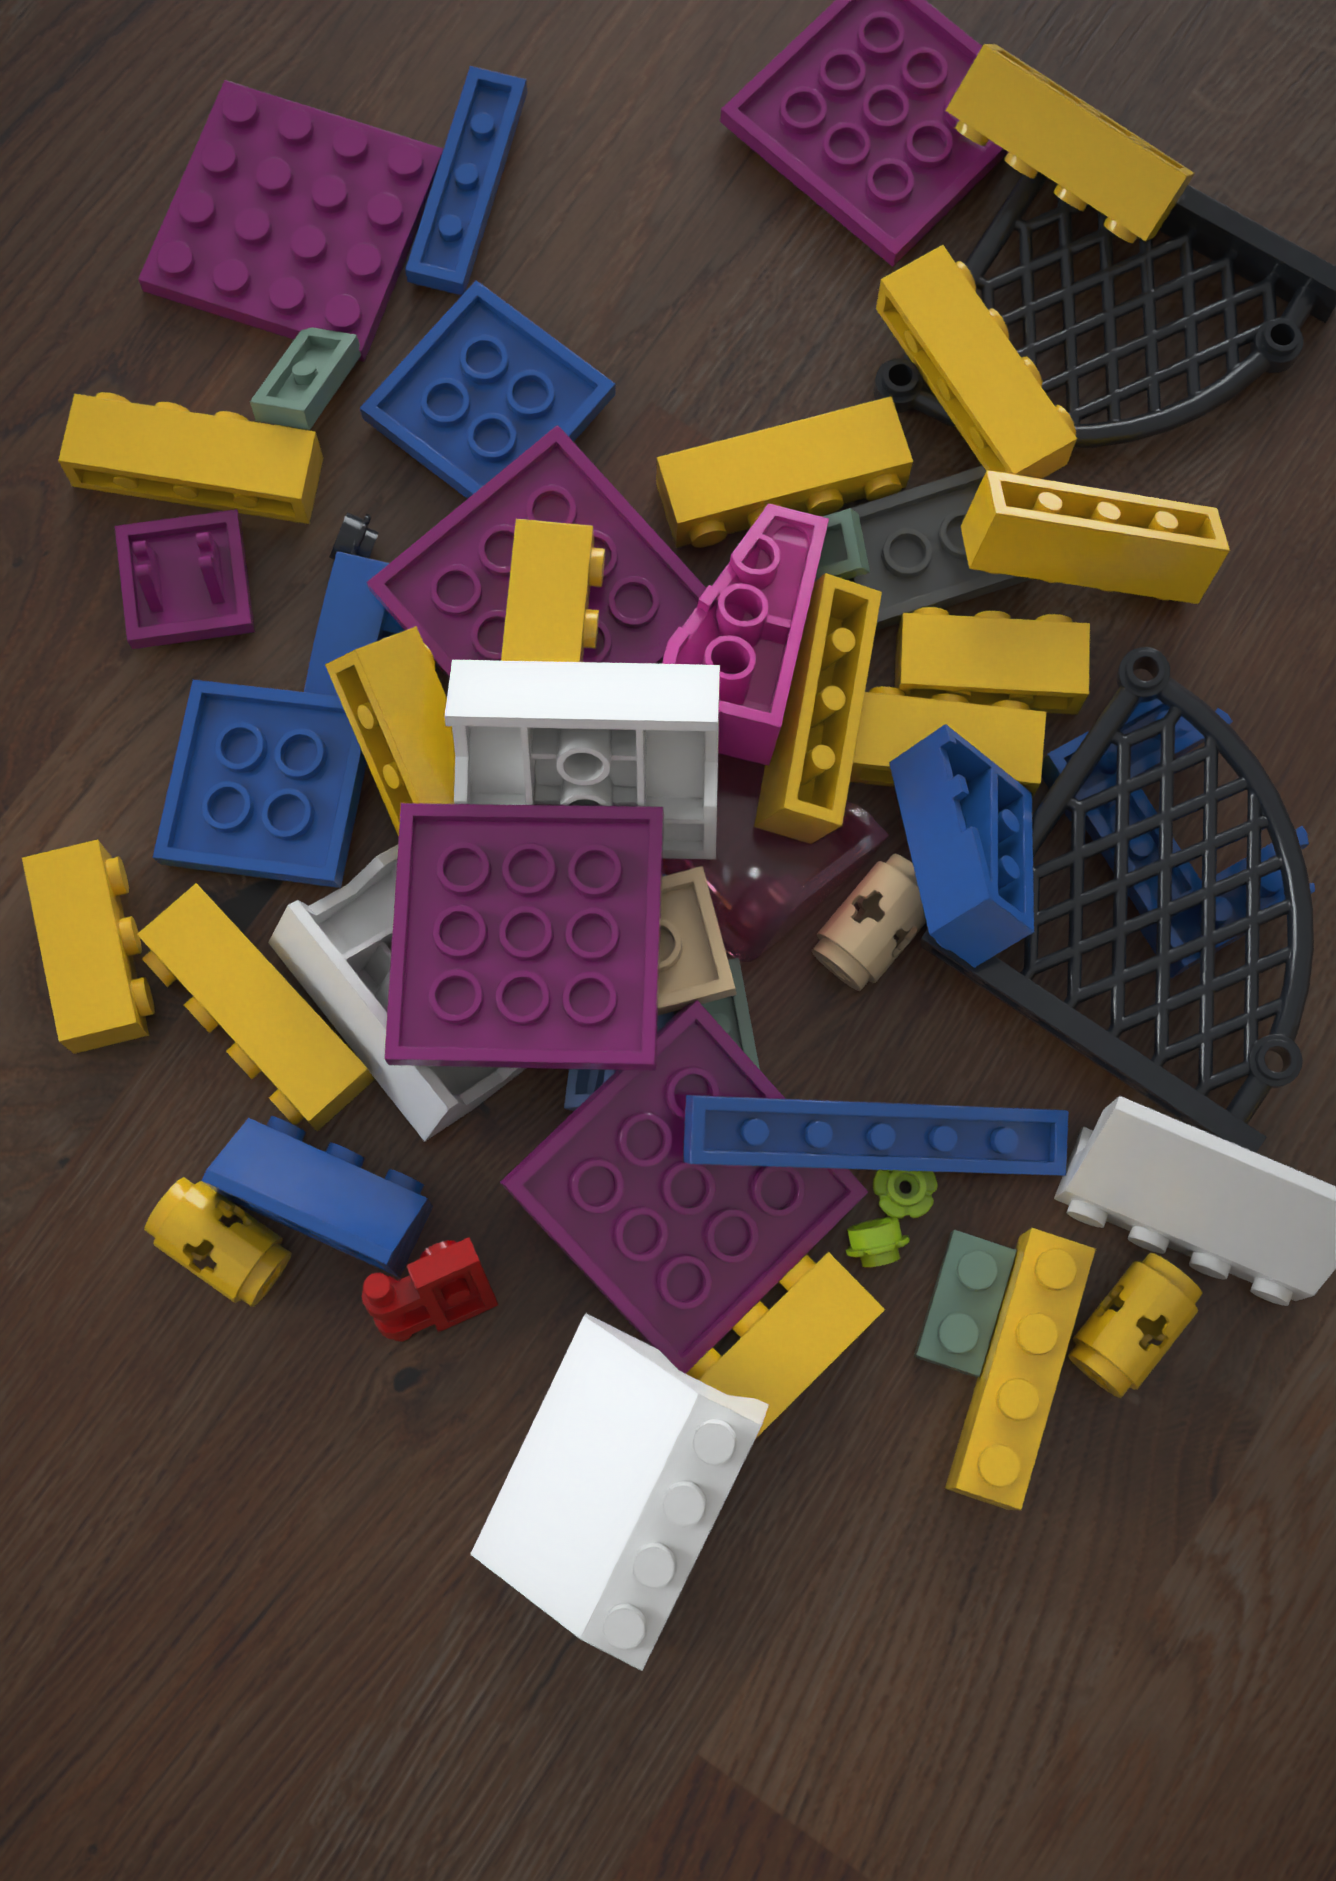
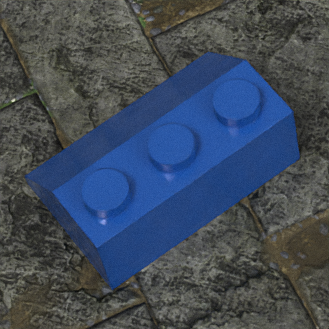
[201,1116,433,1278]

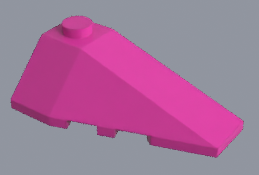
[662,503,829,766]

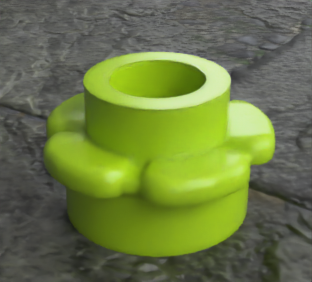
[873,1170,937,1219]
[846,1217,910,1267]

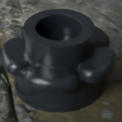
[329,512,379,560]

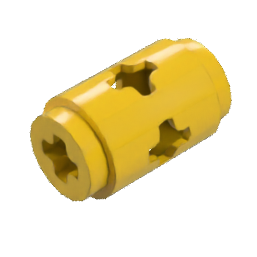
[145,1177,292,1307]
[1068,1253,1203,1398]

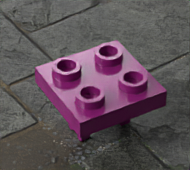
[115,509,255,649]

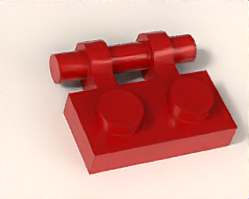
[362,1237,499,1342]

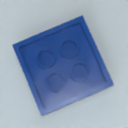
[360,280,616,499]
[152,680,367,888]

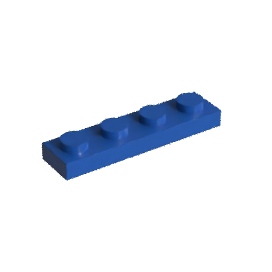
[405,66,527,295]

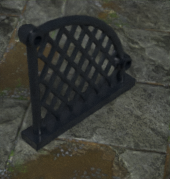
[873,172,1336,448]
[921,647,1314,1153]

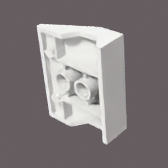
[445,660,720,860]
[268,844,526,1142]
[1054,1096,1336,1306]
[471,1314,768,1671]

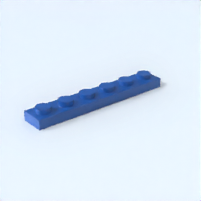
[683,1095,1069,1176]

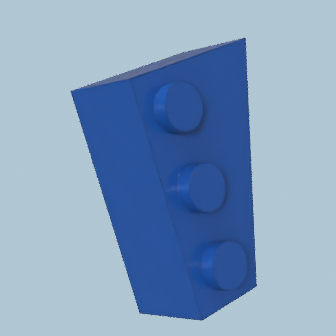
[889,724,1034,968]

